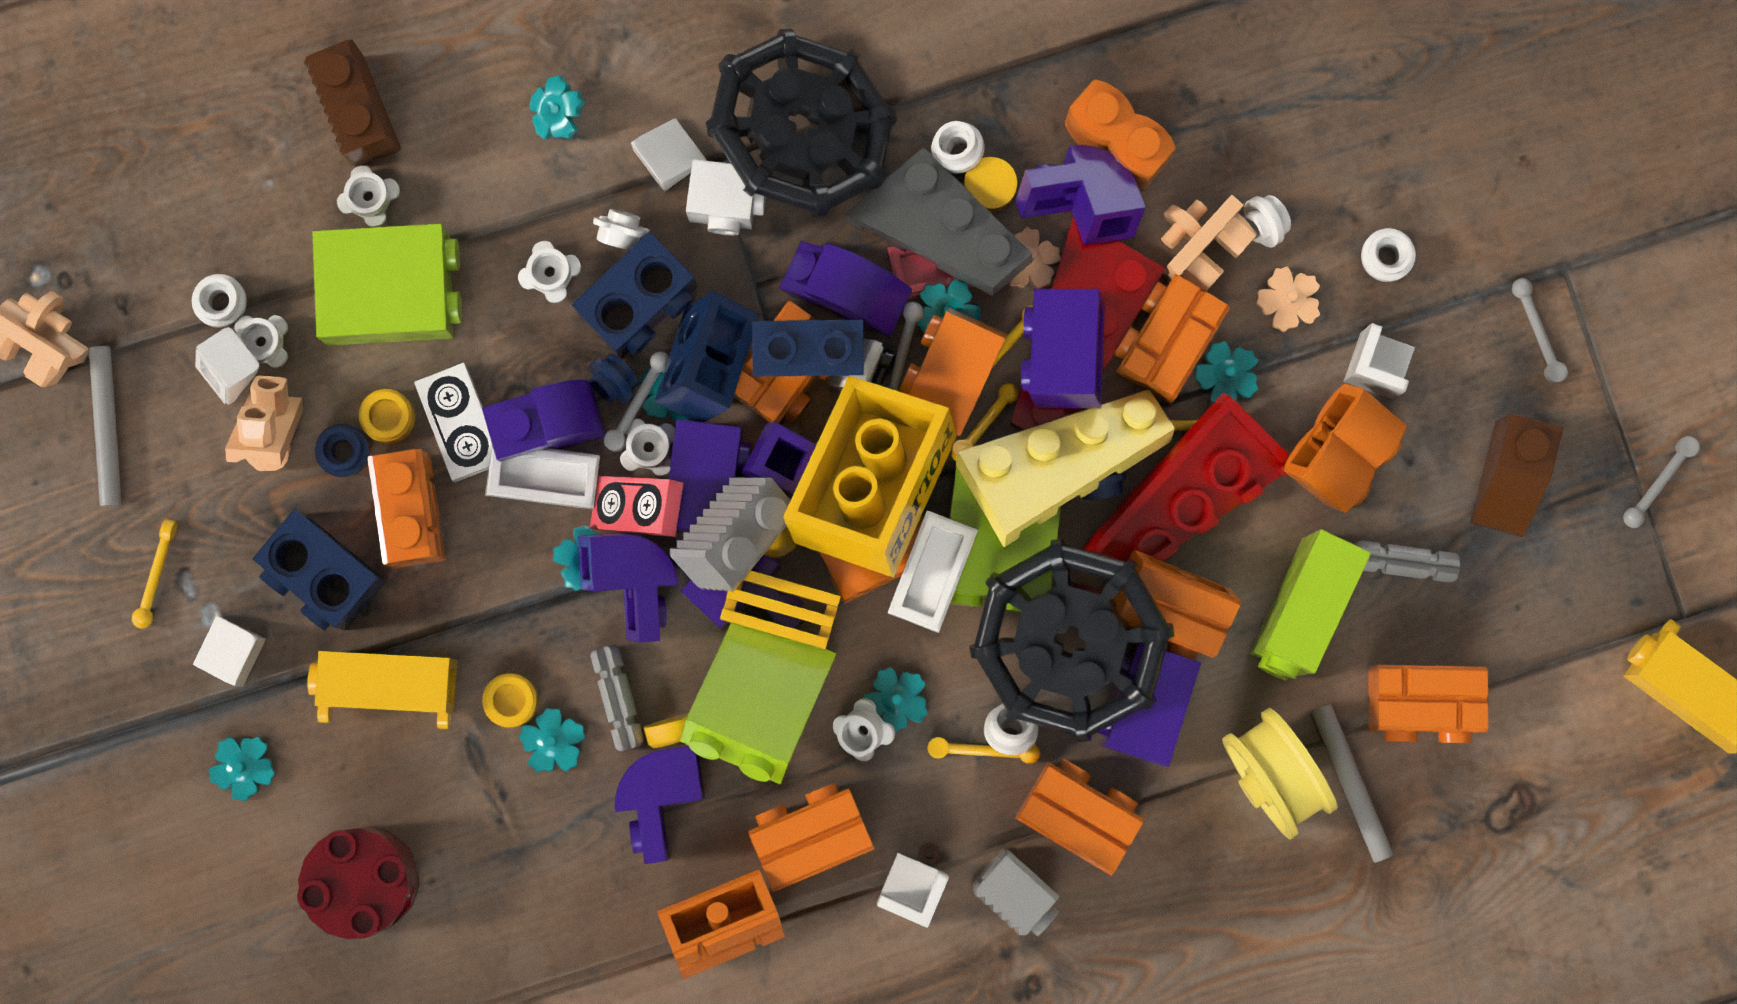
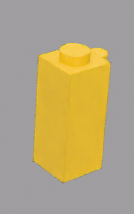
[1623,619,1737,753]
[308,651,458,729]

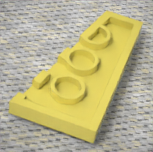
[956,389,1175,547]

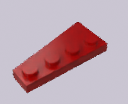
[1010,216,1165,431]
[1081,393,1290,580]

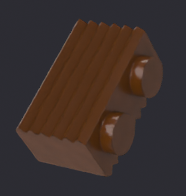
[304,39,401,167]

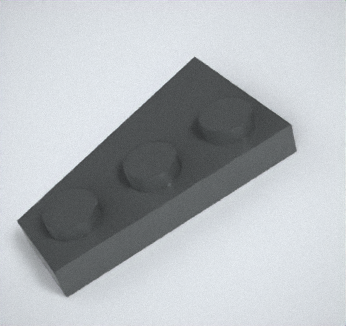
[845,147,1032,296]

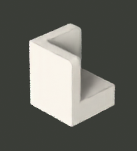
[1343,323,1415,400]
[876,853,949,928]

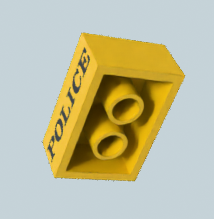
[783,376,957,578]

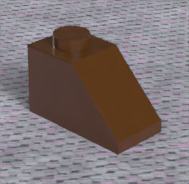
[1470,413,1564,537]

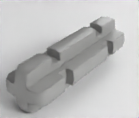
[1356,540,1460,582]
[590,645,644,751]

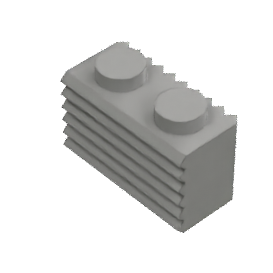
[670,478,791,592]
[972,848,1060,936]

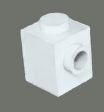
[686,159,766,236]

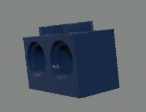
[571,231,697,359]
[654,291,760,422]
[752,320,864,376]
[252,509,387,631]

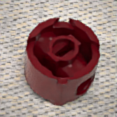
[297,826,419,939]

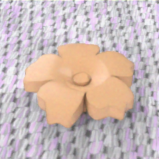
[1008,227,1061,289]
[1256,266,1320,332]

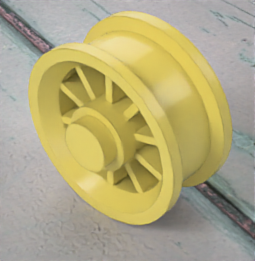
[1222,708,1338,840]

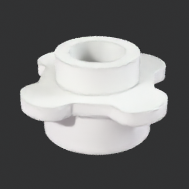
[337,166,400,227]
[593,209,650,250]
[518,241,581,303]
[234,315,288,368]
[620,419,675,476]
[833,698,895,761]

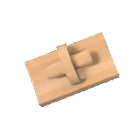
[1161,195,1257,292]
[0,291,89,388]
[225,375,303,471]

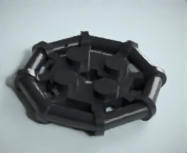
[705,28,897,217]
[969,539,1175,742]

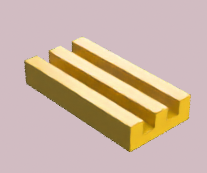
[720,571,841,650]

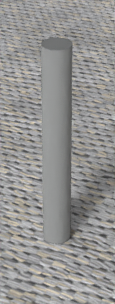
[89,346,122,508]
[1311,704,1394,863]

